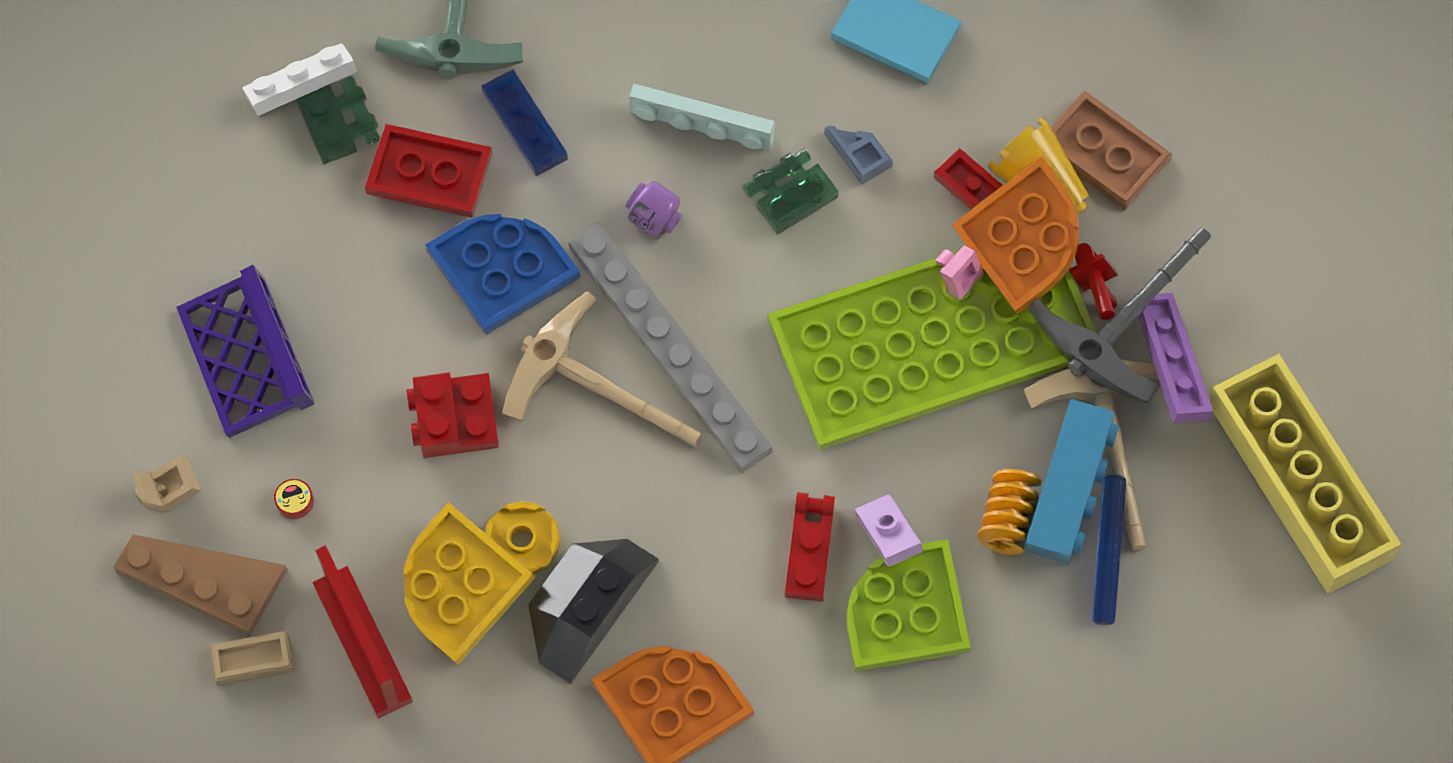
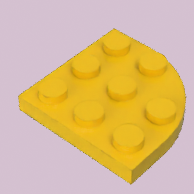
[403,502,536,665]

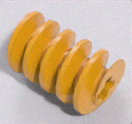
[977,469,1042,556]

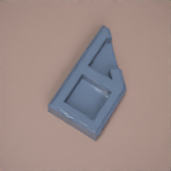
[824,125,893,184]

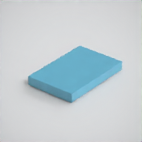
[831,0,961,84]

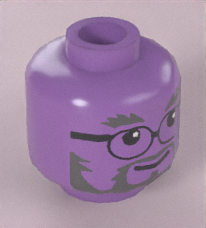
[625,181,682,237]

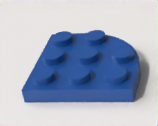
[425,214,580,335]

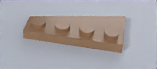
[114,534,288,636]

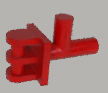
[1069,243,1118,320]

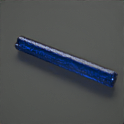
[1092,474,1126,625]

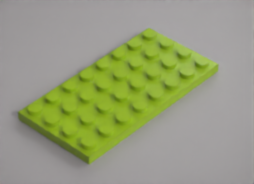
[767,250,1097,451]

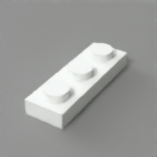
[242,43,357,116]

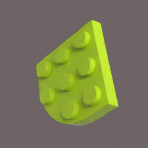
[847,539,971,672]

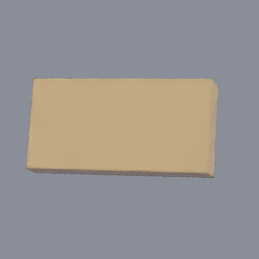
[210,631,294,685]

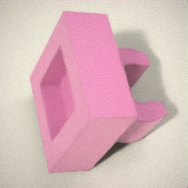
[935,245,984,300]

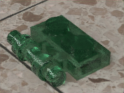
[296,76,380,165]
[742,148,839,235]

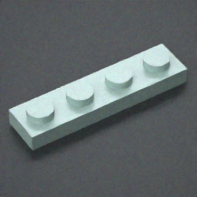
[629,83,775,150]

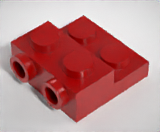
[406,372,499,458]

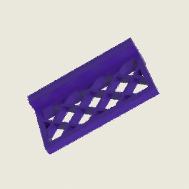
[176,265,315,438]

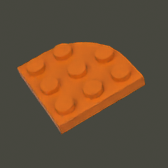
[951,156,1080,314]
[591,646,754,763]

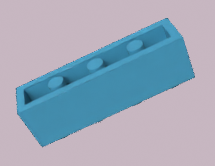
[1025,399,1119,564]

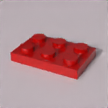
[365,124,493,218]

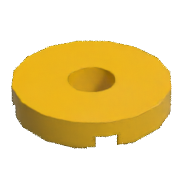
[484,501,561,575]

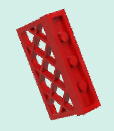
[312,545,413,719]

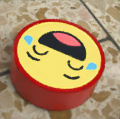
[274,479,314,519]

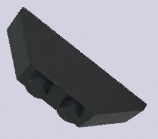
[528,539,659,683]

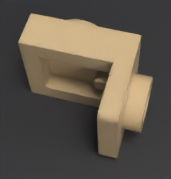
[132,455,201,513]

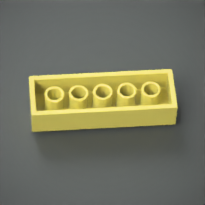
[1209,354,1401,594]

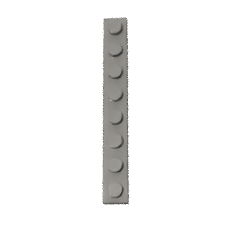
[569,223,772,473]

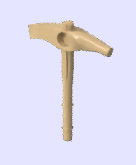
[502,291,702,447]
[1024,360,1159,551]

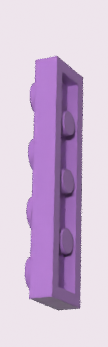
[1138,293,1213,423]

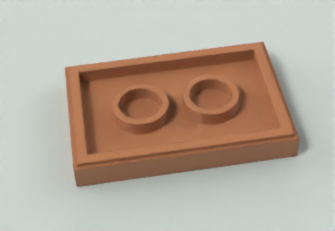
[1051,91,1172,210]

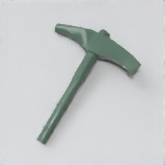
[375,0,523,79]

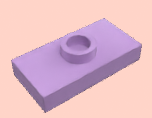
[855,494,923,567]

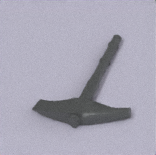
[1028,227,1211,403]

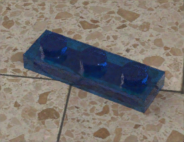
[481,69,568,176]

